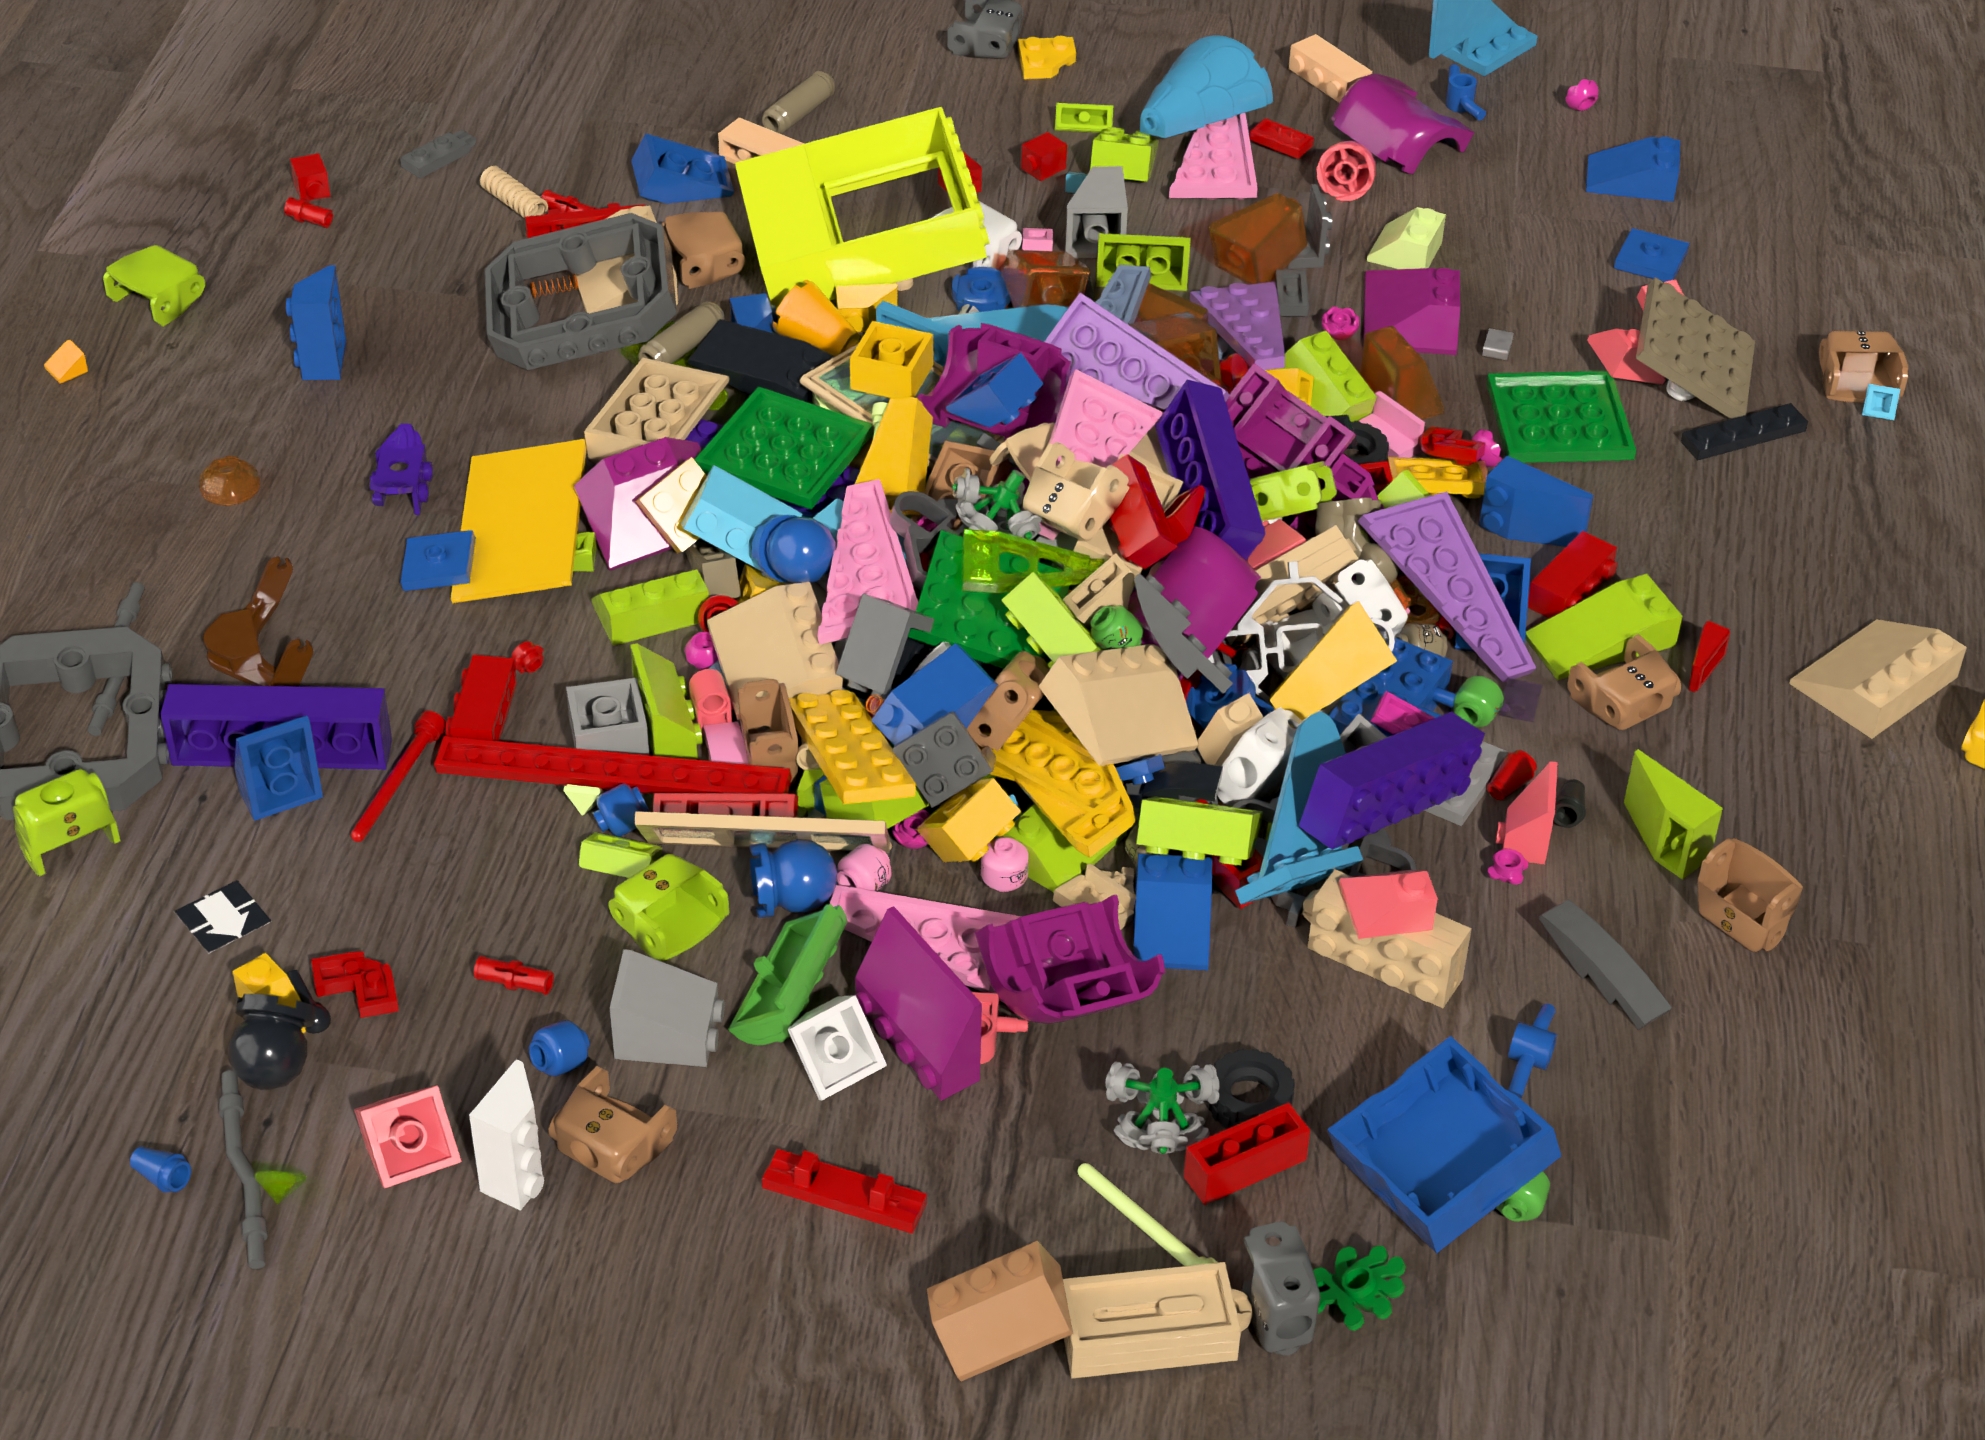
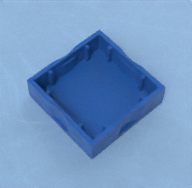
[1327,1036,1561,1254]

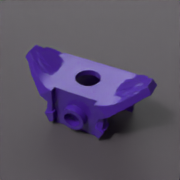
[370,423,433,515]

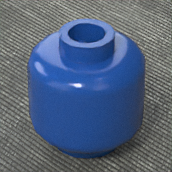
[593,783,650,837]
[529,1020,589,1076]

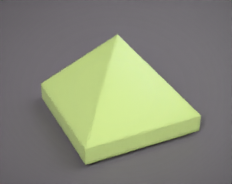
[564,784,605,816]

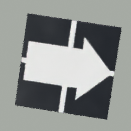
[174,880,272,954]

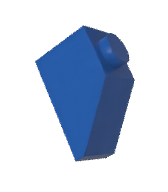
[730,293,777,333]

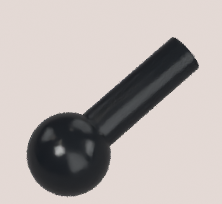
[287,970,331,1034]

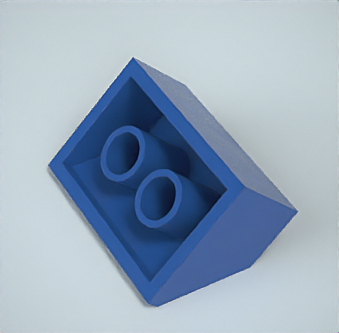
[286,265,347,380]

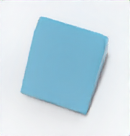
[1065,172,1088,193]

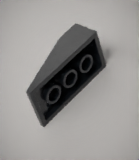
[688,319,833,404]

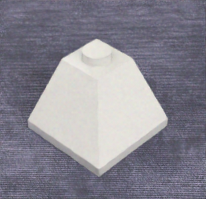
[787,995,887,1100]

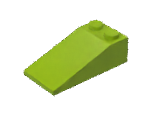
[1525,574,1682,680]

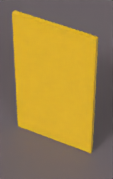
[451,439,587,603]

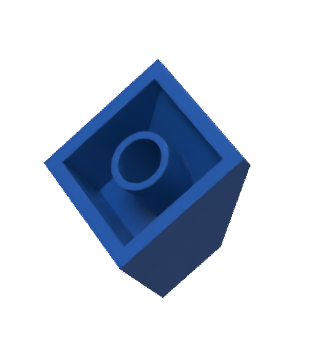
[946,352,1043,428]

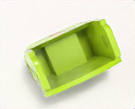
[103,245,205,327]
[1250,461,1337,522]
[13,769,120,876]
[609,854,729,962]

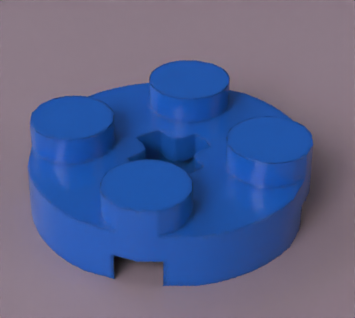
[952,267,1013,313]
[1186,664,1256,730]

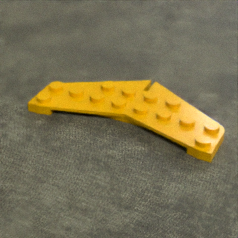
[976,710,1135,858]

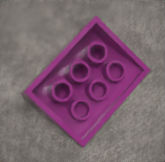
[855,906,982,1101]

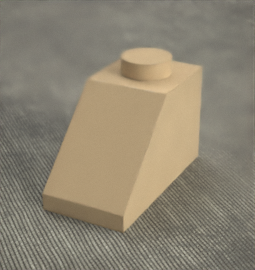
[1063,553,1134,631]
[1197,693,1271,766]

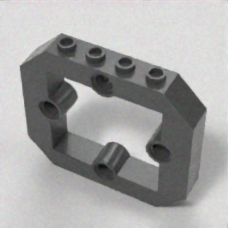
[485,213,677,370]
[0,627,173,821]

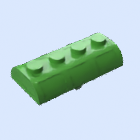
[728,904,847,1045]

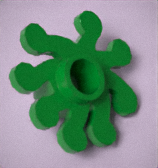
[1313,1245,1406,1331]

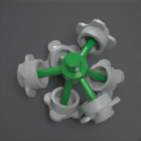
[952,468,1042,549]
[1106,1062,1219,1154]

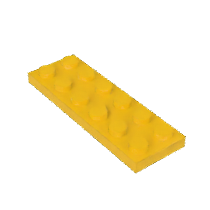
[789,690,916,804]

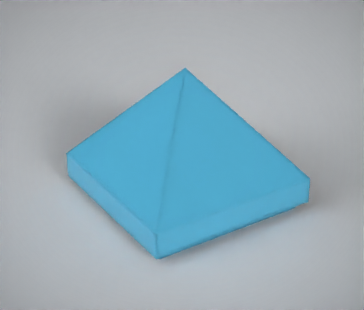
[1862,384,1900,420]

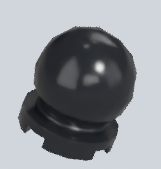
[229,994,316,1090]

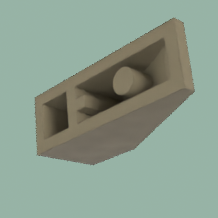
[685,540,741,598]

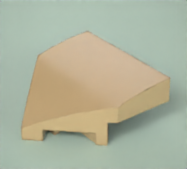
[1053,864,1136,930]

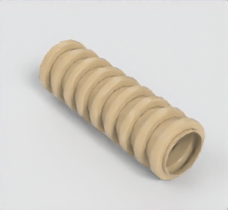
[480,166,548,218]

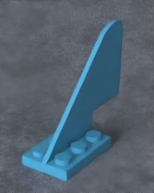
[1429,0,1537,76]
[876,301,1068,366]
[1235,712,1364,904]

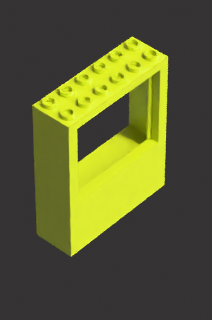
[735,107,990,315]

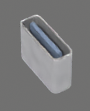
[1482,328,1514,360]

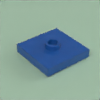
[1614,228,1690,282]
[400,530,476,591]

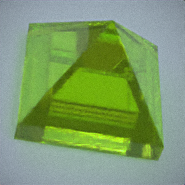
[255,1170,306,1204]

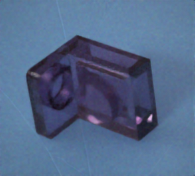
[1499,678,1542,723]

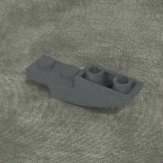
[1134,573,1233,693]

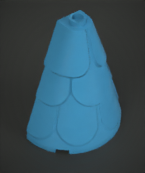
[1140,35,1273,138]

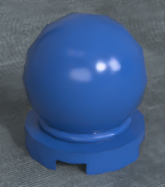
[752,514,836,583]
[749,839,838,918]

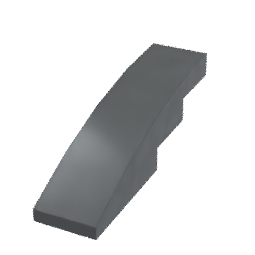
[1539,899,1672,1030]

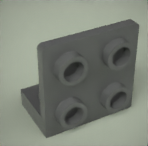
[1277,184,1332,269]
[893,711,996,808]

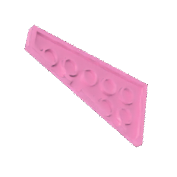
[1169,113,1257,199]
[1039,369,1163,540]
[817,479,918,644]
[830,885,1022,1002]

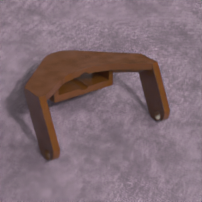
[203,556,313,687]

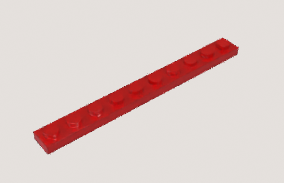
[434,736,792,794]

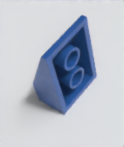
[631,133,734,204]
[1586,137,1680,202]
[1479,456,1594,547]
[1455,553,1531,652]
[871,643,998,745]
[235,715,323,821]
[1133,854,1212,971]

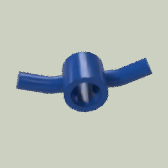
[1446,64,1486,120]
[1508,1003,1557,1098]

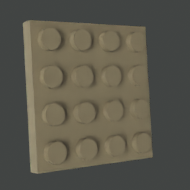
[1636,277,1755,419]

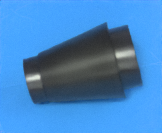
[1554,779,1586,828]

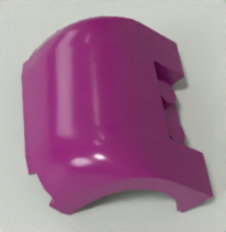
[1331,74,1475,174]
[917,323,1071,442]
[1127,526,1261,680]
[975,894,1165,1024]

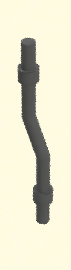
[87,582,145,736]
[219,1070,268,1269]

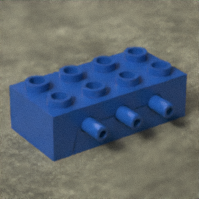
[1329,637,1456,737]

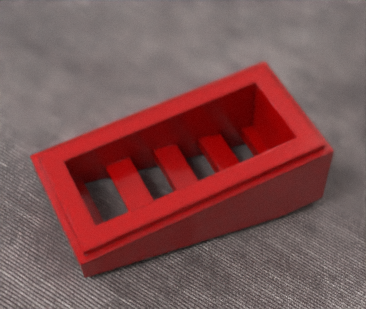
[1164,485,1206,544]
[1689,621,1731,693]

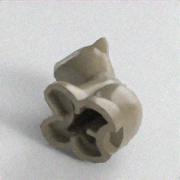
[1315,498,1401,584]

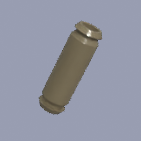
[762,71,835,134]
[639,302,725,364]

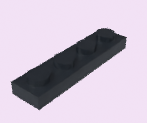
[1681,403,1808,461]

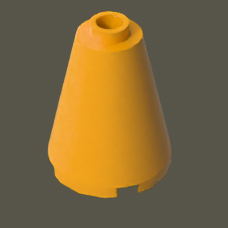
[773,280,860,357]

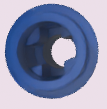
[130,1146,191,1193]

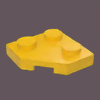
[1018,36,1076,79]

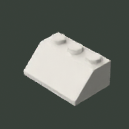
[469,1059,544,1211]

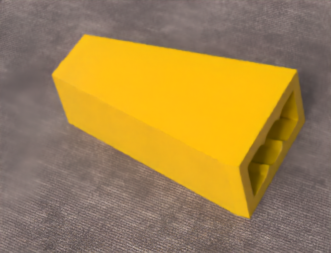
[855,397,933,515]
[1268,601,1397,727]

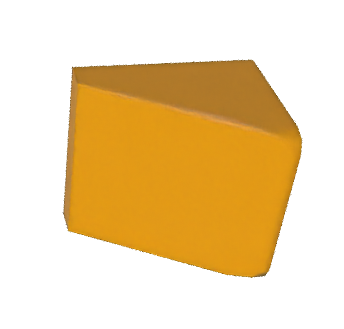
[44,339,88,384]

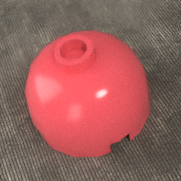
[1317,141,1376,201]

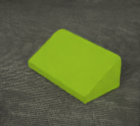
[1055,103,1113,133]
[579,832,663,878]

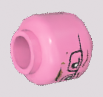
[981,837,1029,892]
[837,844,892,892]

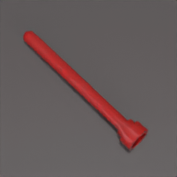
[351,711,446,842]

